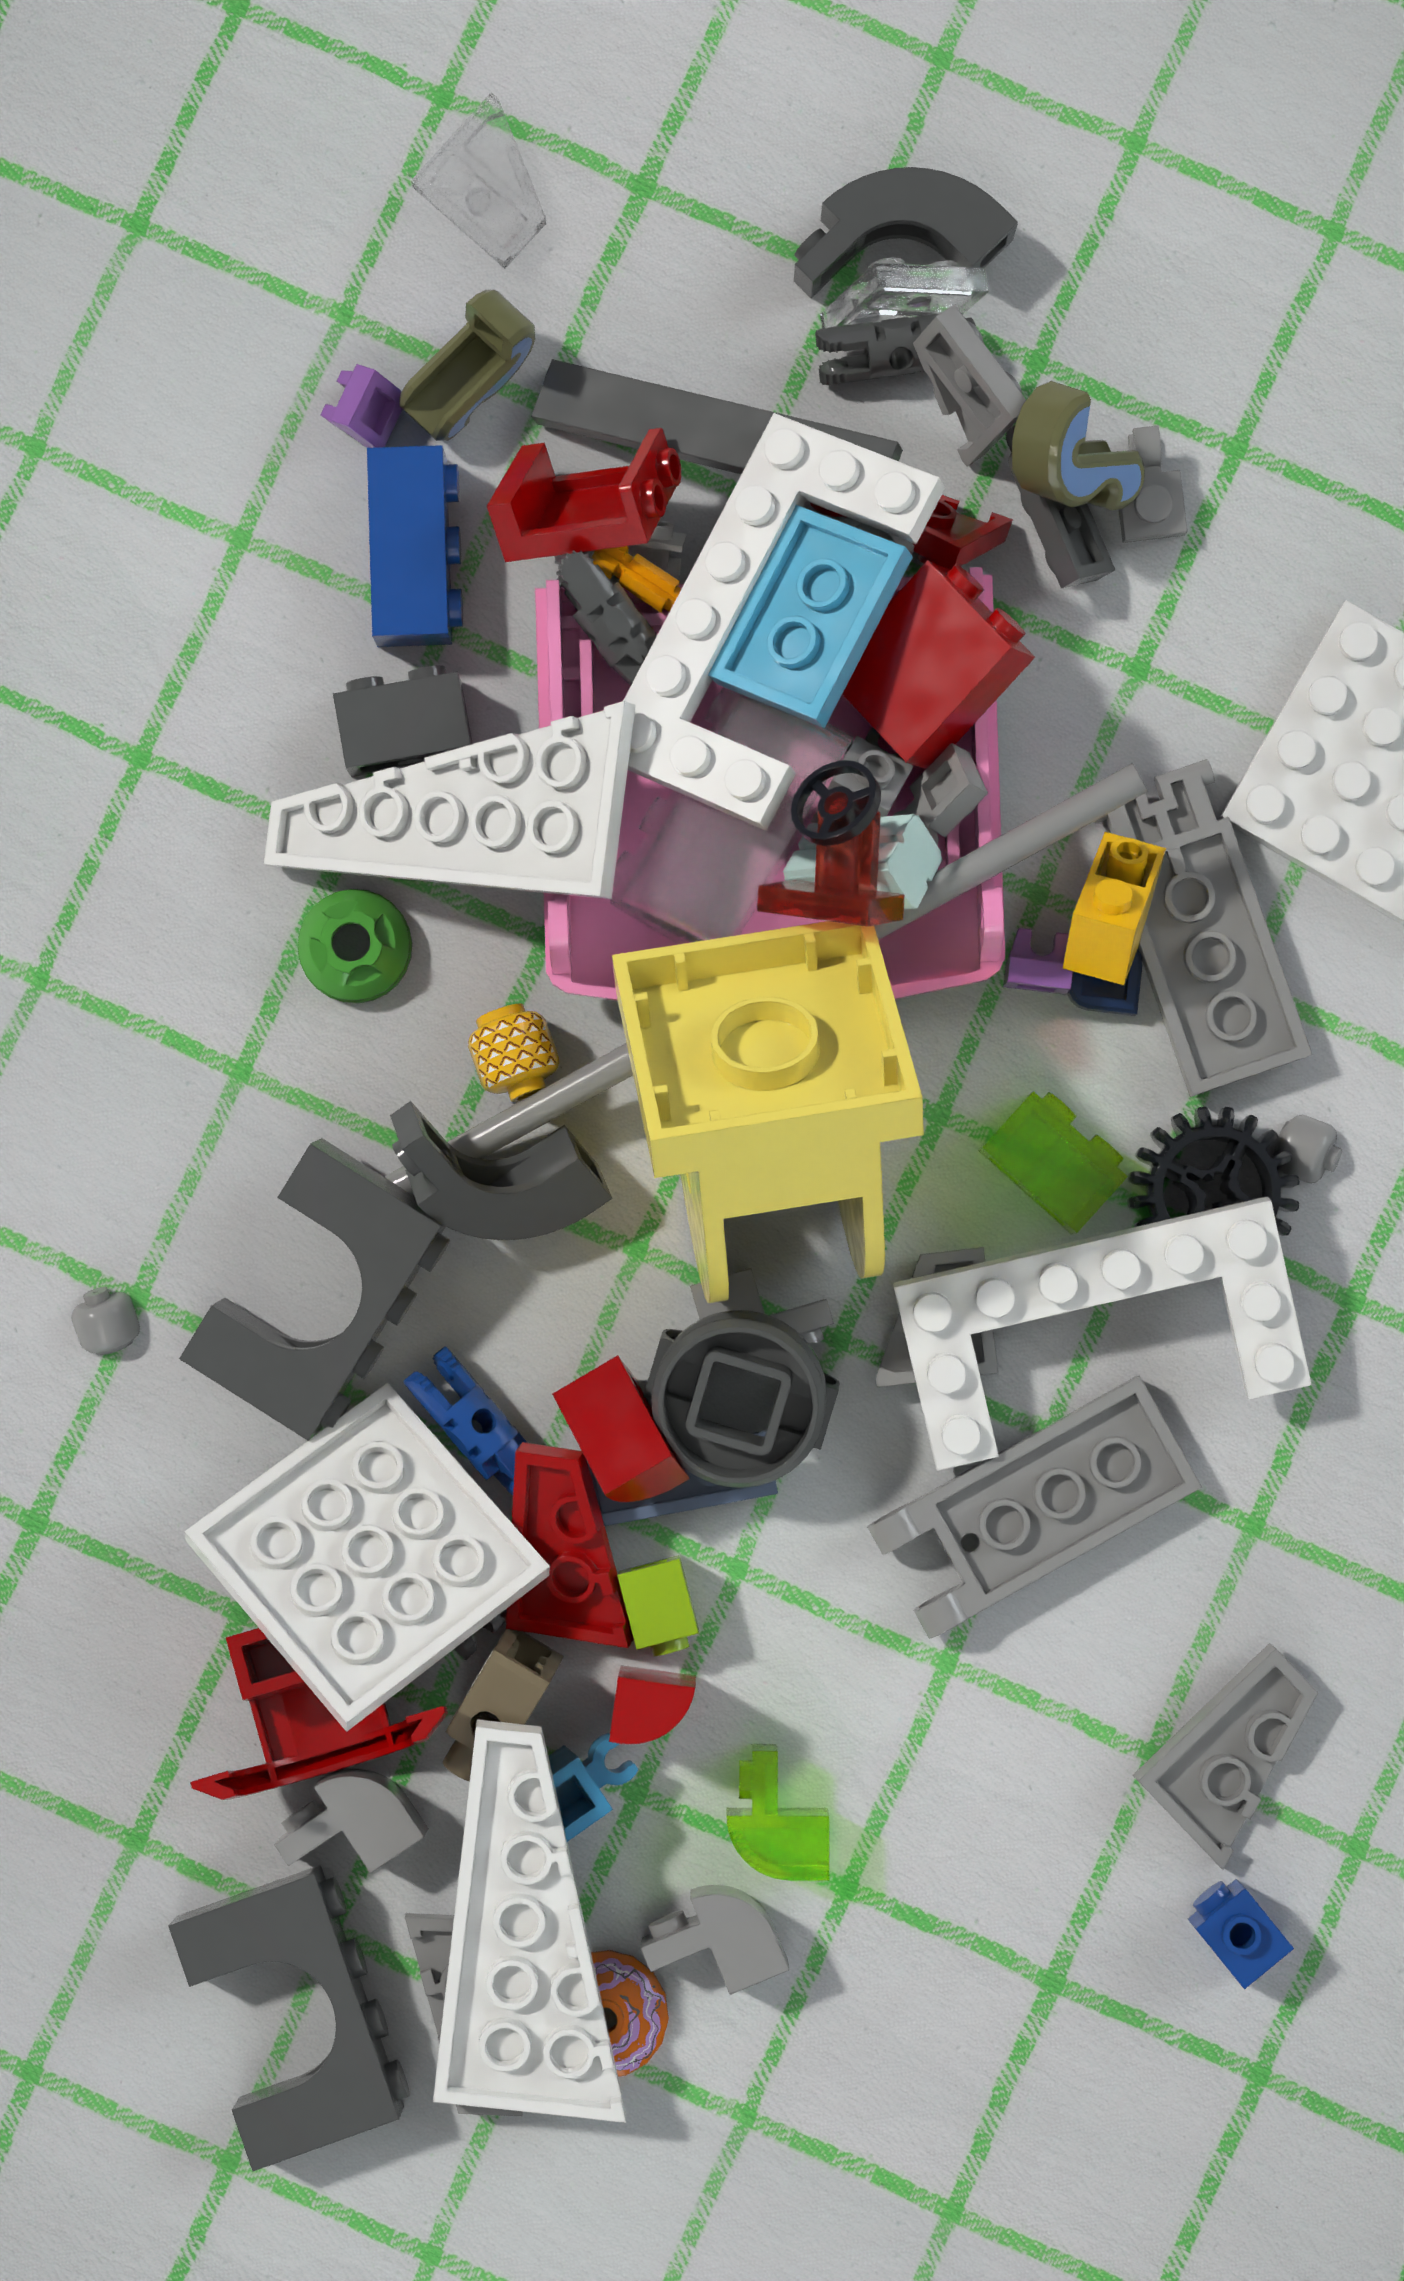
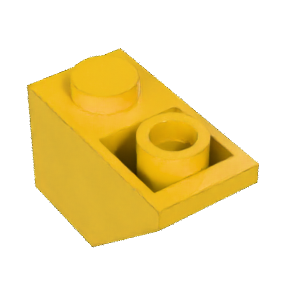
[1063,832,1166,985]

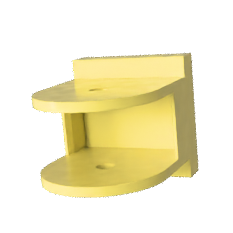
[612,914,924,1303]

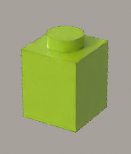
[617,1555,699,1657]

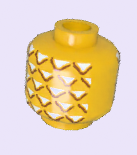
[468,1003,560,1102]

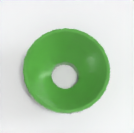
[298,889,413,1004]

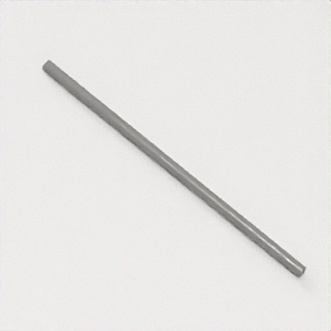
[384,763,1148,1196]

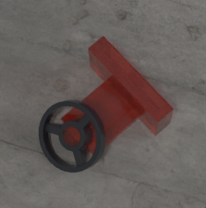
[757,760,905,927]

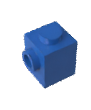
[1188,1879,1294,1990]

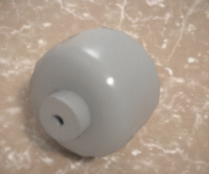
[1273,1115,1342,1184]
[71,1287,140,1355]

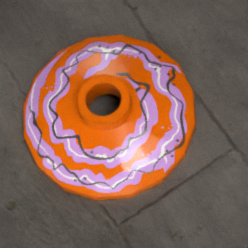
[591,1950,669,2077]

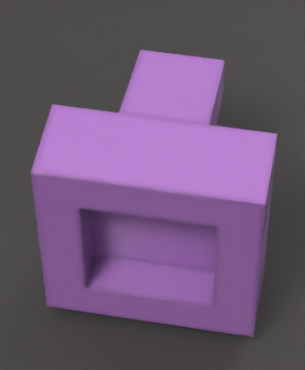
[320,364,403,448]
[1003,928,1073,995]

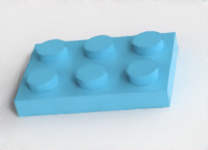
[708,505,913,728]

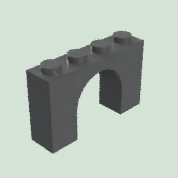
[179,1138,450,1441]
[168,1865,410,2172]

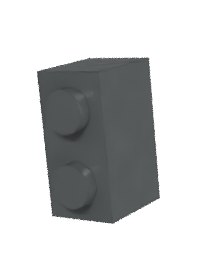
[333,665,472,777]

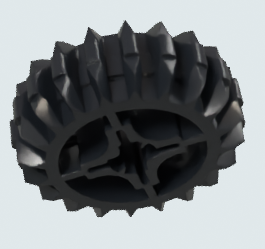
[1127,1106,1300,1236]

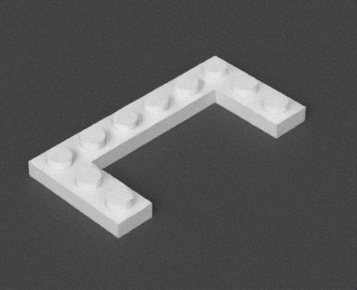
[623,413,946,831]
[893,1196,1312,1471]

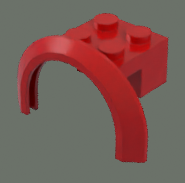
[190,1628,448,1800]

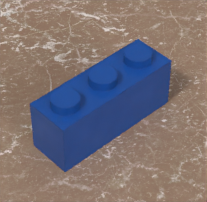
[367,445,463,647]

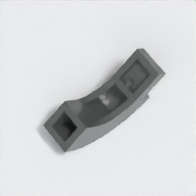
[794,167,1018,298]
[390,1101,613,1240]

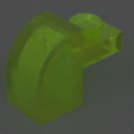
[726,1744,830,1881]

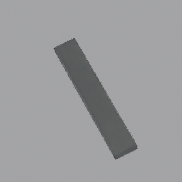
[531,359,903,474]

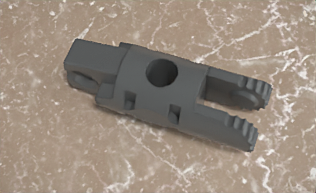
[815,314,976,385]
[556,550,657,686]

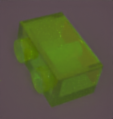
[978,1091,1128,1235]

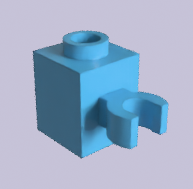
[548,1733,639,1842]

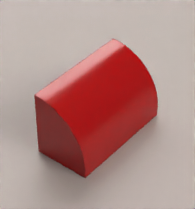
[552,1355,690,1502]
[609,1665,696,1744]

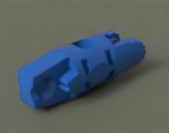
[403,1346,527,1496]

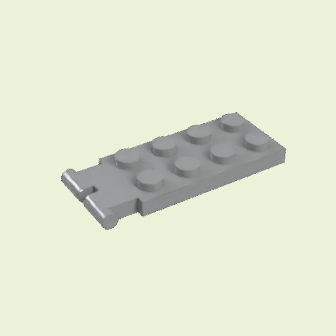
[1094,759,1313,1097]

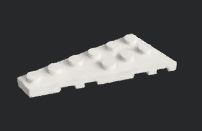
[264,701,636,899]
[433,1719,626,2123]

